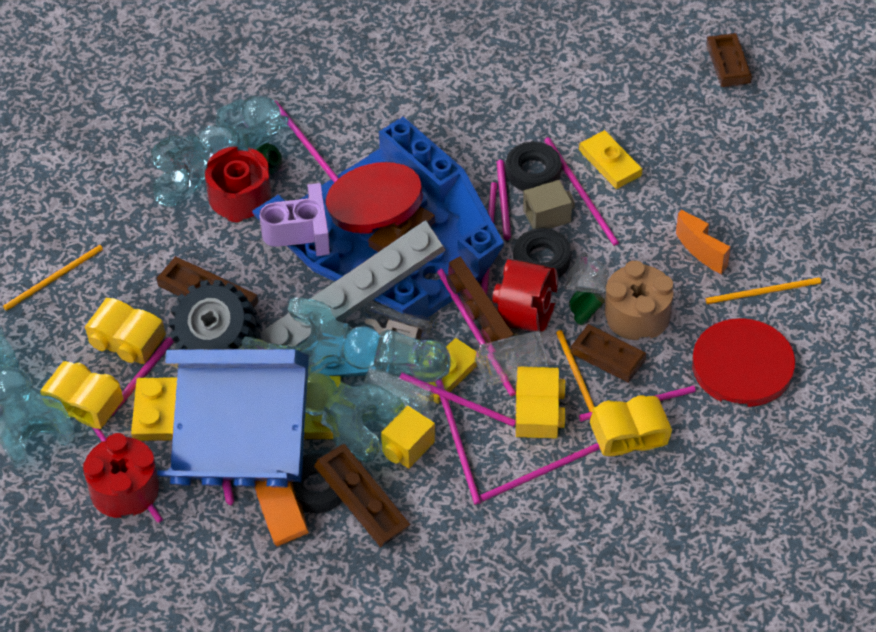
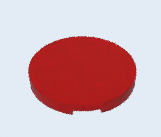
[326,162,423,234]
[692,318,795,407]

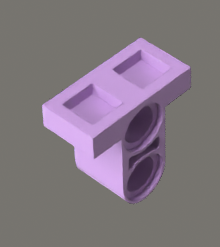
[259,183,330,256]

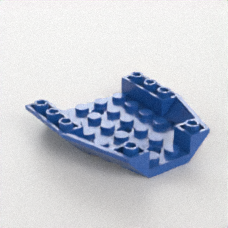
[253,117,504,317]

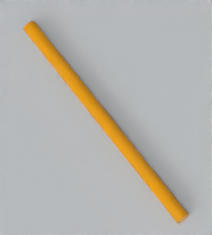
[3,245,103,311]
[705,277,821,304]
[556,330,595,412]

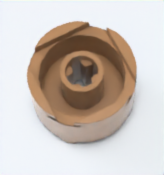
[605,261,673,340]

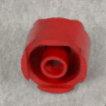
[205,146,272,223]
[493,259,558,332]
[83,433,159,518]

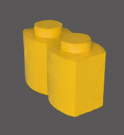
[85,298,166,364]
[40,361,124,429]
[515,366,565,439]
[589,395,672,456]

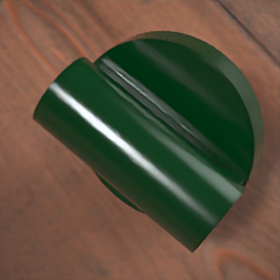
[256,143,282,175]
[569,288,605,325]

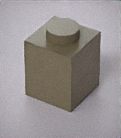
[523,180,575,229]

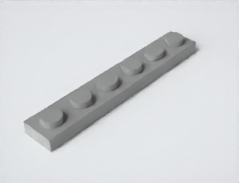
[260,220,445,349]

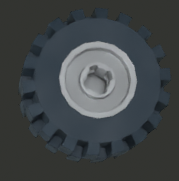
[169,280,261,350]

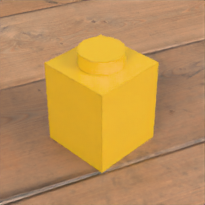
[381,405,435,469]

